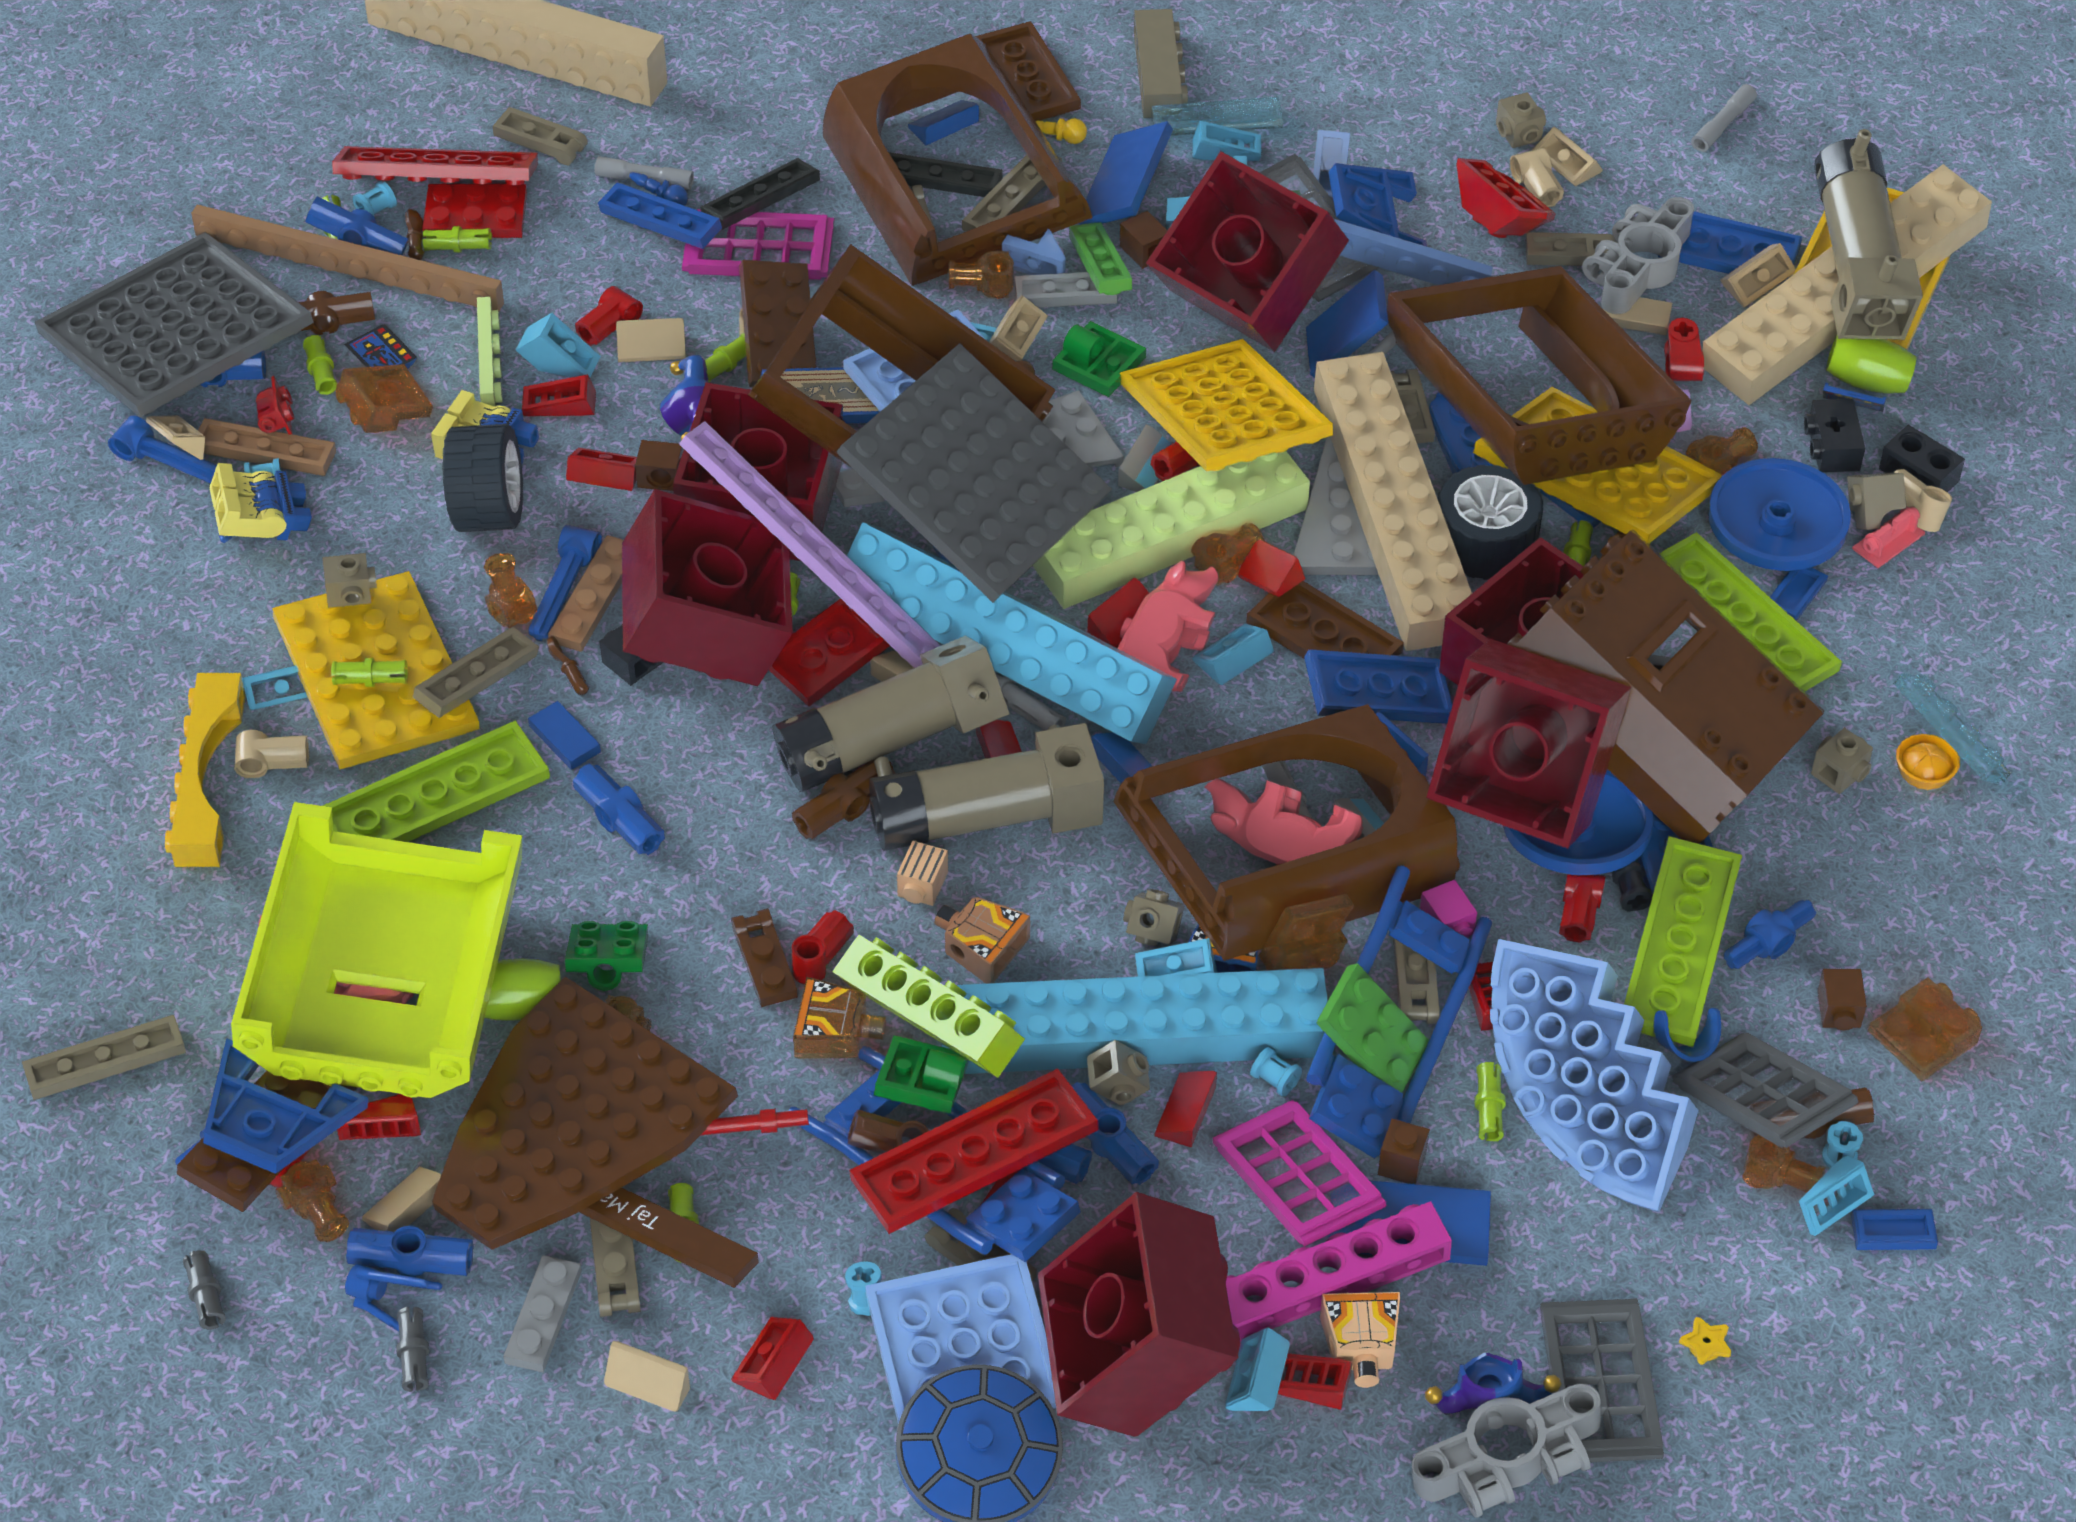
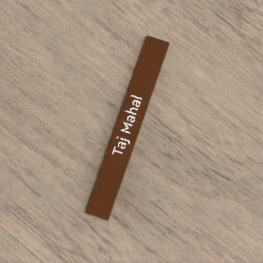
[579,1188,759,1288]

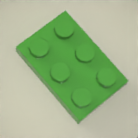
[1316,963,1429,1092]

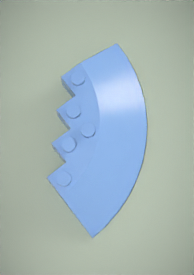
[1490,939,1698,1212]

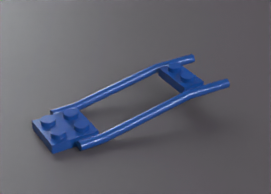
[1306,866,1492,1159]
[788,1046,1081,1262]

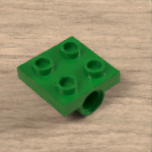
[1052,321,1146,397]
[565,921,648,991]
[874,1035,969,1114]

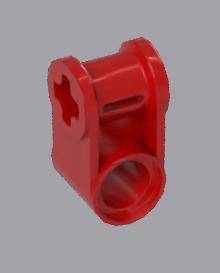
[1664,318,1704,381]

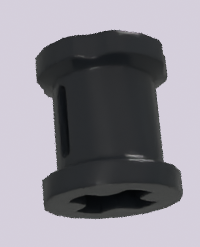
[1612,862,1653,912]

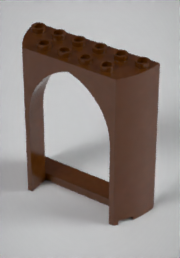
[823,34,1093,286]
[748,244,1056,469]
[1387,266,1692,485]
[1113,704,1460,961]

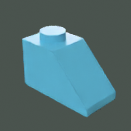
[516,313,601,378]

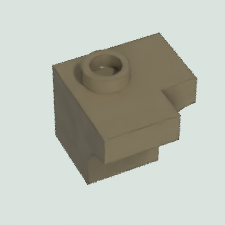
[1847,473,1906,530]

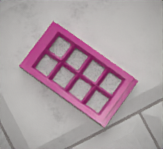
[682,209,834,280]
[1213,1100,1386,1247]

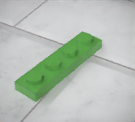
[1069,222,1132,295]

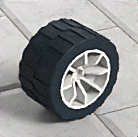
[442,424,523,532]
[1438,465,1543,580]

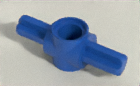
[1723,900,1816,969]

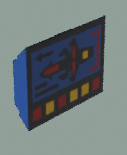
[344,324,417,380]
[1823,383,1886,412]

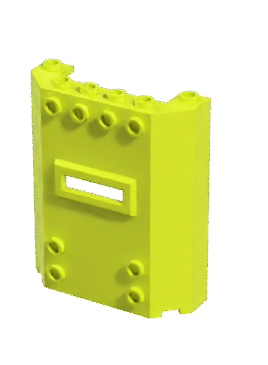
[231,802,522,1098]

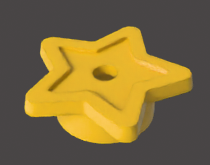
[1679,1317,1731,1365]

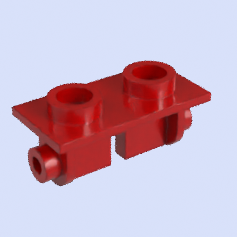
[256,376,295,435]

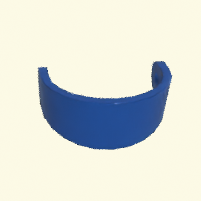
[1654,1008,1721,1062]

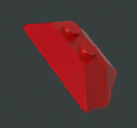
[1456,158,1556,238]

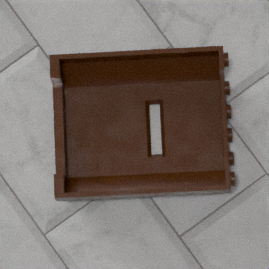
[1507,529,1824,844]

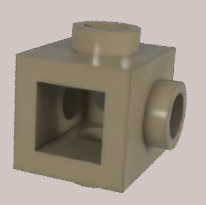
[1496,92,1546,148]
[322,553,377,608]
[1811,727,1873,795]
[1123,889,1185,946]
[1087,1040,1150,1105]

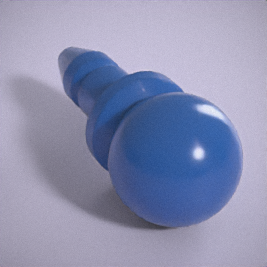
[629,172,688,206]

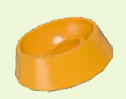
[1896,734,1960,790]

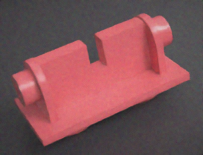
[1852,507,1925,568]

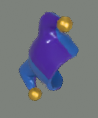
[660,355,710,440]
[1425,1353,1561,1415]

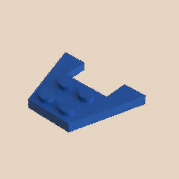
[1328,163,1427,247]
[203,1038,369,1174]

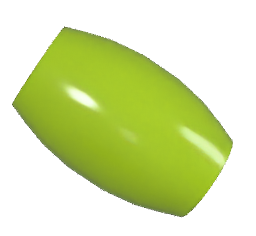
[1826,335,1917,394]
[485,958,561,1021]

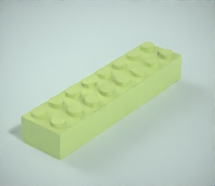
[1033,451,1310,609]

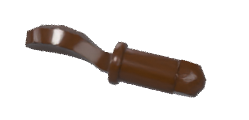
[405,209,424,260]
[547,636,589,695]

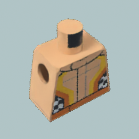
[1320,1292,1400,1388]

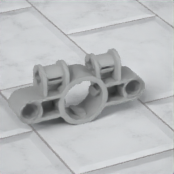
[1582,197,1694,314]
[1412,1384,1601,1518]

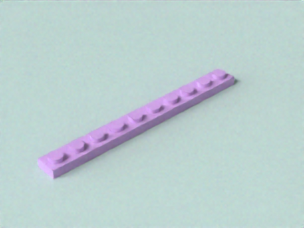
[679,421,941,668]

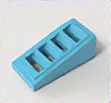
[1192,121,1261,161]
[1799,1155,1874,1236]

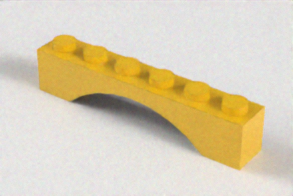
[165,673,246,867]

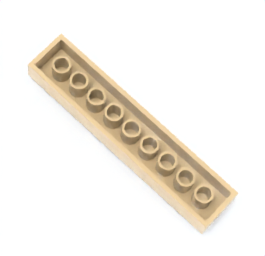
[365,0,667,107]
[1702,164,1992,405]
[1314,352,1472,651]

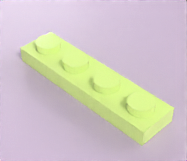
[477,297,503,406]

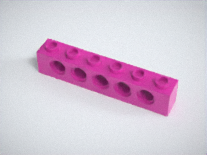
[1226,1201,1452,1341]

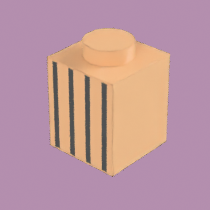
[897,841,948,906]

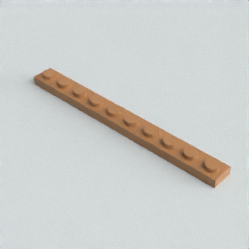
[191,204,504,311]

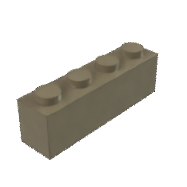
[1134,9,1188,118]

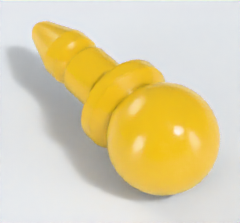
[1035,118,1087,144]

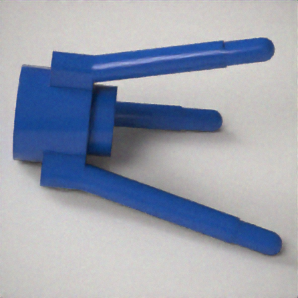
[345,1264,442,1332]

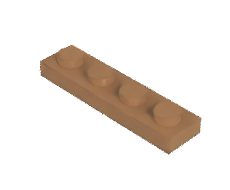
[198,418,336,476]
[548,535,624,652]

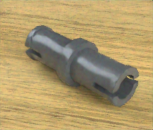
[183,1250,226,1330]
[396,1307,429,1392]

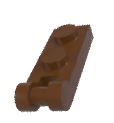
[731,908,798,1007]

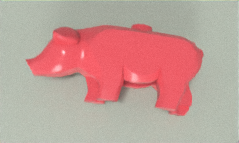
[1118,561,1218,692]
[1205,778,1363,865]

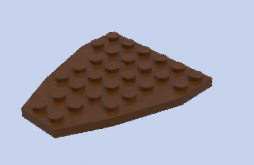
[432,977,738,1250]

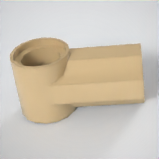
[1510,148,1564,207]
[1894,469,1952,532]
[234,730,309,778]

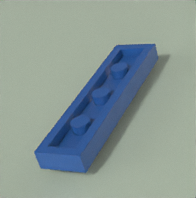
[598,182,722,249]

